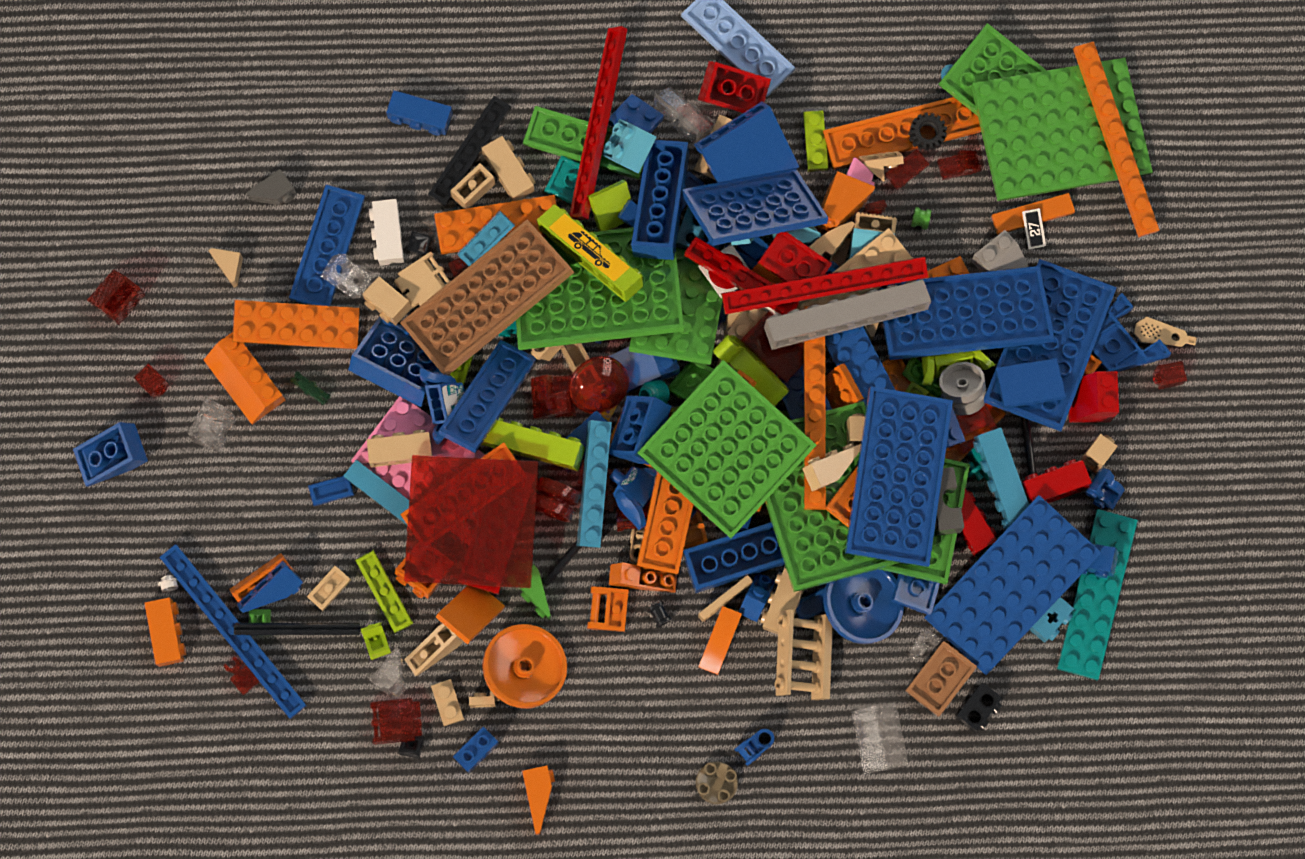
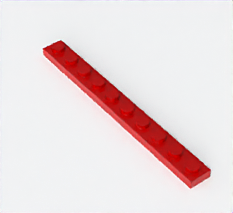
[569,26,628,220]
[721,256,928,314]

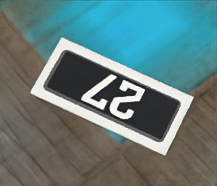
[1022,208,1046,249]

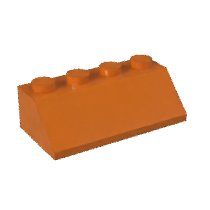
[204,332,286,425]

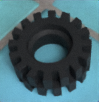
[909,112,947,152]

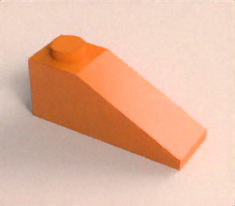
[522,765,555,835]

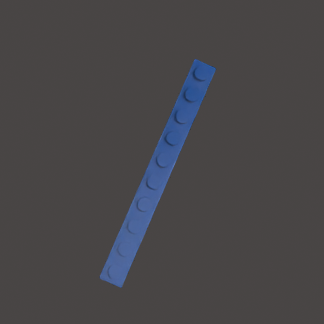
[159,544,307,719]

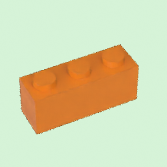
[145,597,186,667]

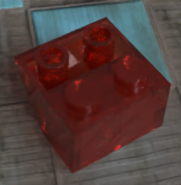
[87,269,145,326]

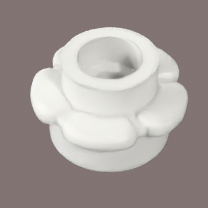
[158,575,178,592]

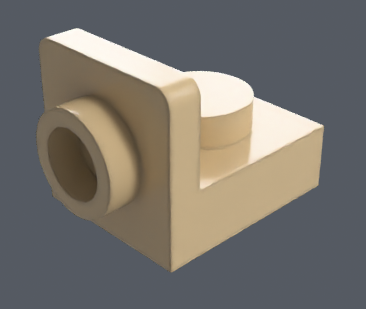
[469,690,500,708]

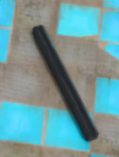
[234,623,360,635]

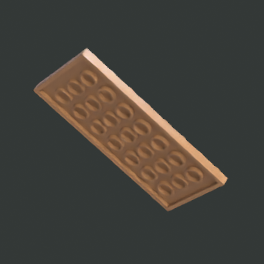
[400,220,574,375]

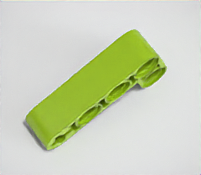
[713,335,789,406]

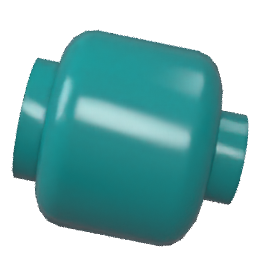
[639,380,670,403]

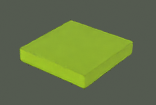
[588,180,631,231]

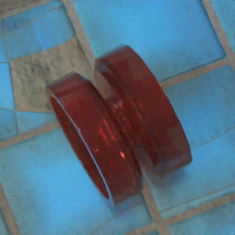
[528,477,581,522]

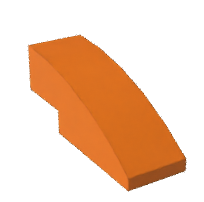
[699,606,742,675]

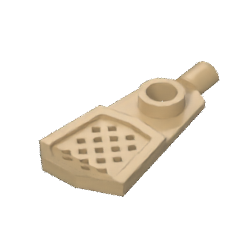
[1134,317,1197,347]

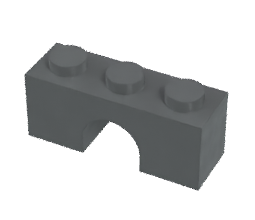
[935,467,964,536]

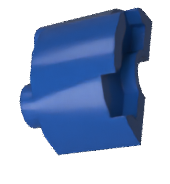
[1085,468,1125,510]

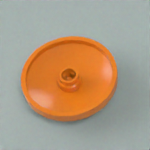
[483,624,567,709]

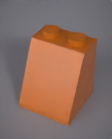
[814,171,875,234]

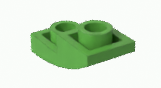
[902,357,941,397]

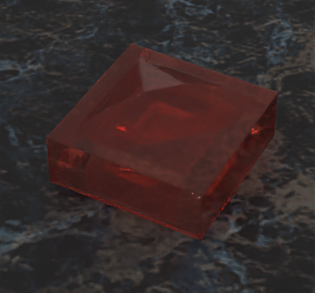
[864,199,887,216]

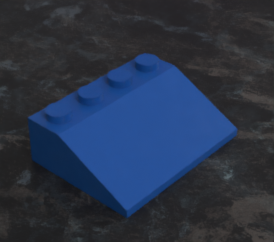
[348,316,440,407]

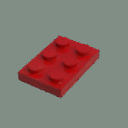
[758,232,832,282]

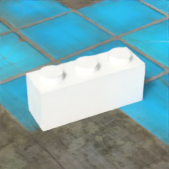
[369,199,404,266]

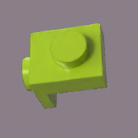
[361,622,391,660]

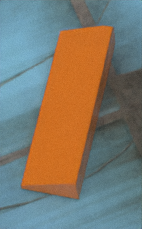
[230,553,294,603]

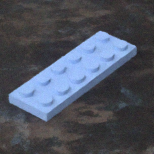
[681,0,795,97]

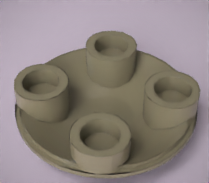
[696,762,738,804]

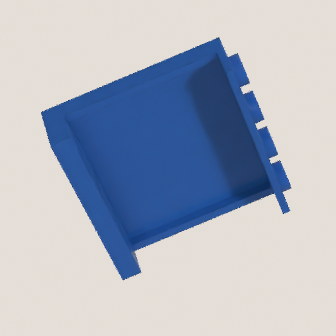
[694,102,799,183]

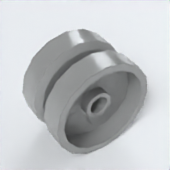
[939,362,987,415]

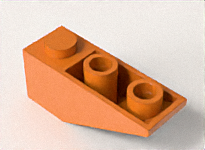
[609,562,677,593]

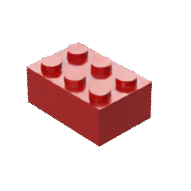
[1022,459,1092,505]

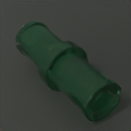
[290,371,331,406]

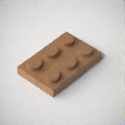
[905,641,977,717]

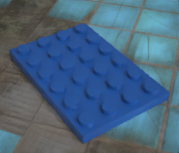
[682,168,828,246]

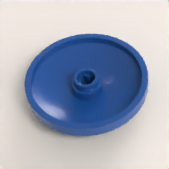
[824,569,904,644]

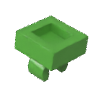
[249,609,271,623]

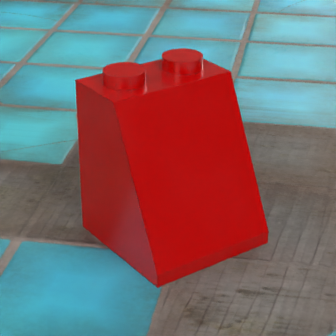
[1069,371,1119,422]

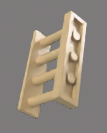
[775,609,832,700]

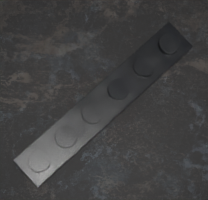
[428,96,511,207]

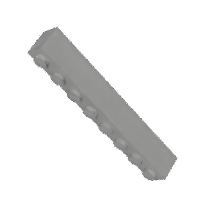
[764,280,931,350]

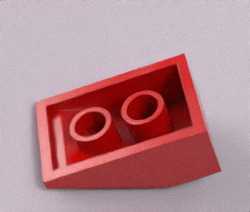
[698,61,771,113]

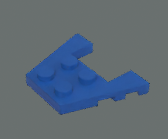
[1092,293,1171,372]

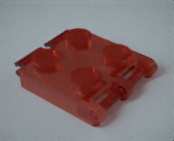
[370,698,422,745]

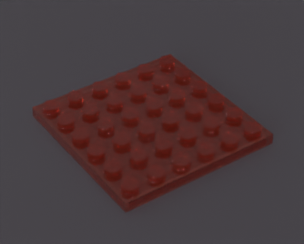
[404,455,539,588]

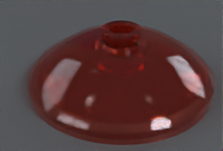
[569,356,629,414]

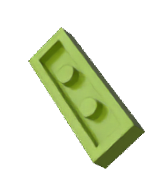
[803,110,828,172]

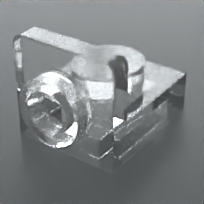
[908,630,940,659]

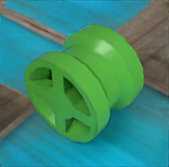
[911,207,931,230]

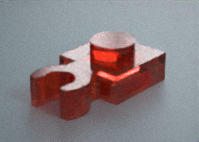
[223,657,260,696]

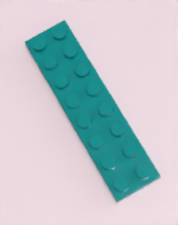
[1057,509,1138,680]

